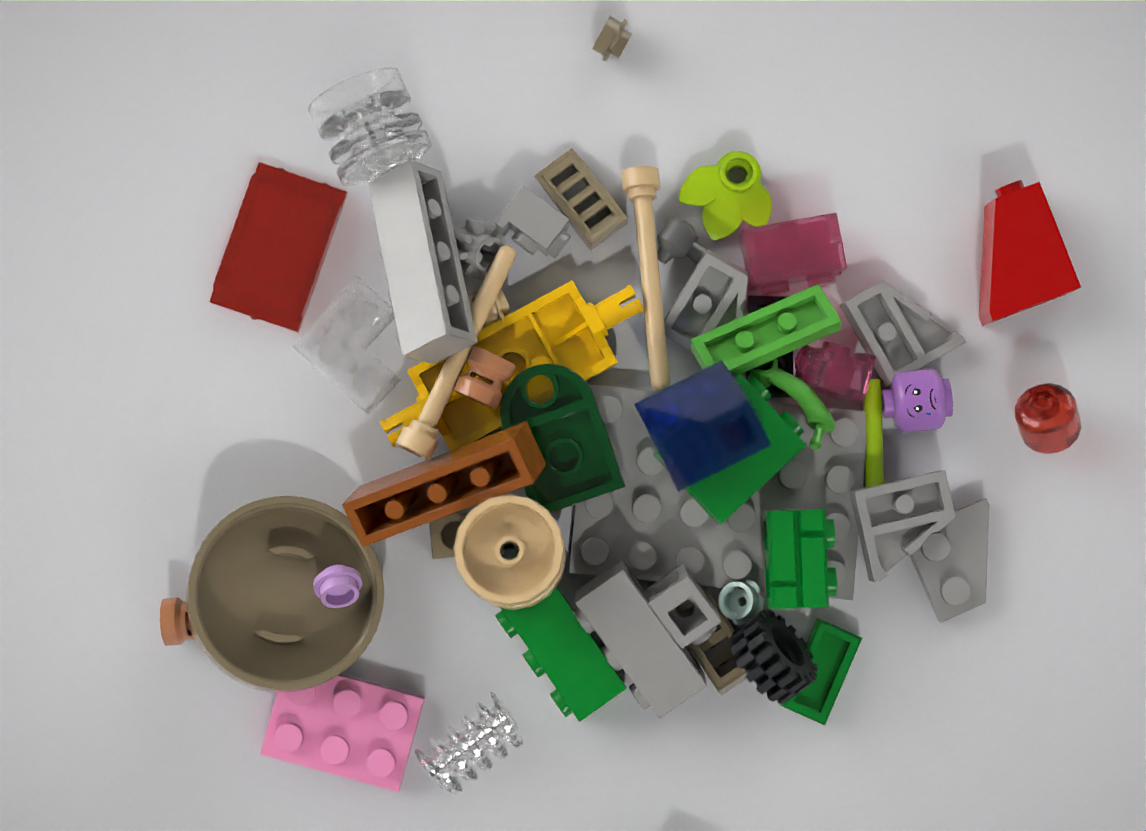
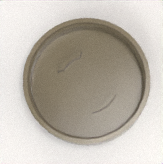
[186,496,384,693]

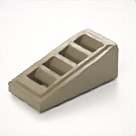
[535,148,628,251]
[676,586,748,695]

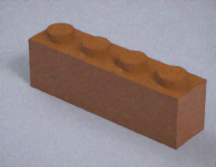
[342,421,546,547]

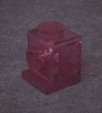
[795,341,877,402]

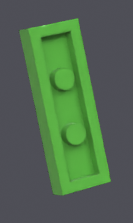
[690,284,842,386]

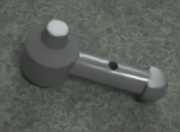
[657,217,707,265]

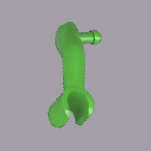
[748,358,835,450]

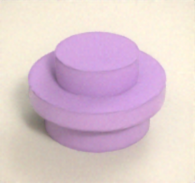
[313,565,362,608]

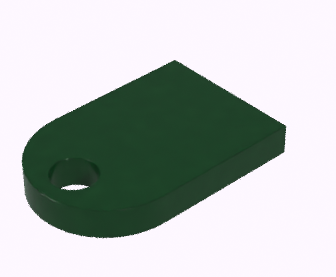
[500,364,626,513]

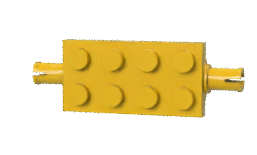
[379,280,644,451]

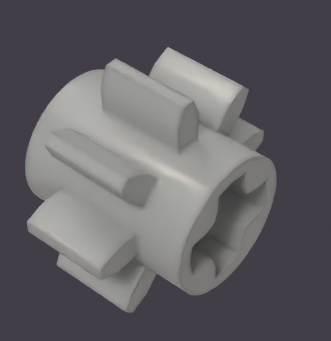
[454,218,505,280]

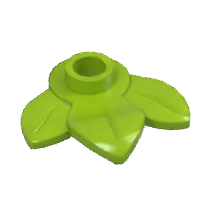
[679,151,772,241]

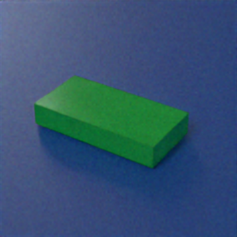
[779,618,862,725]

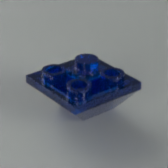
[634,360,772,492]

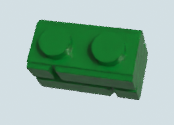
[763,509,837,609]

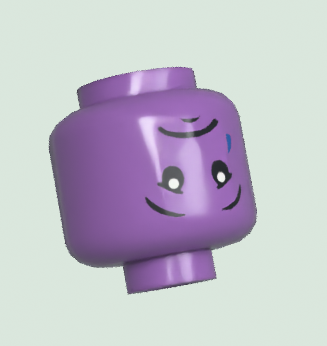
[881,369,953,433]

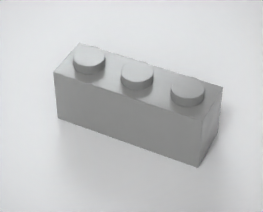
[573,560,707,718]

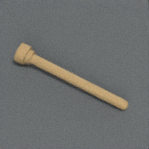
[621,166,670,392]
[395,245,516,460]

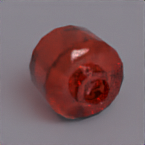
[1014,383,1082,454]

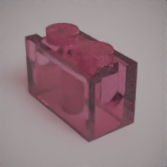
[739,212,847,296]

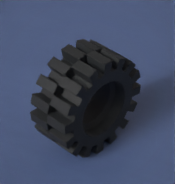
[730,609,818,704]

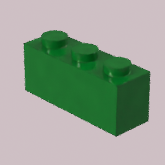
[495,586,627,722]

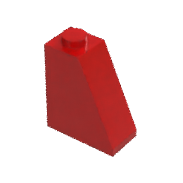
[979,180,1082,326]

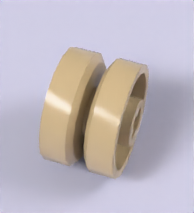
[454,495,566,610]

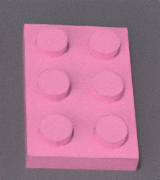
[260,674,425,792]

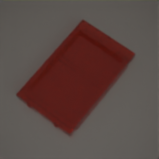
[209,162,348,333]

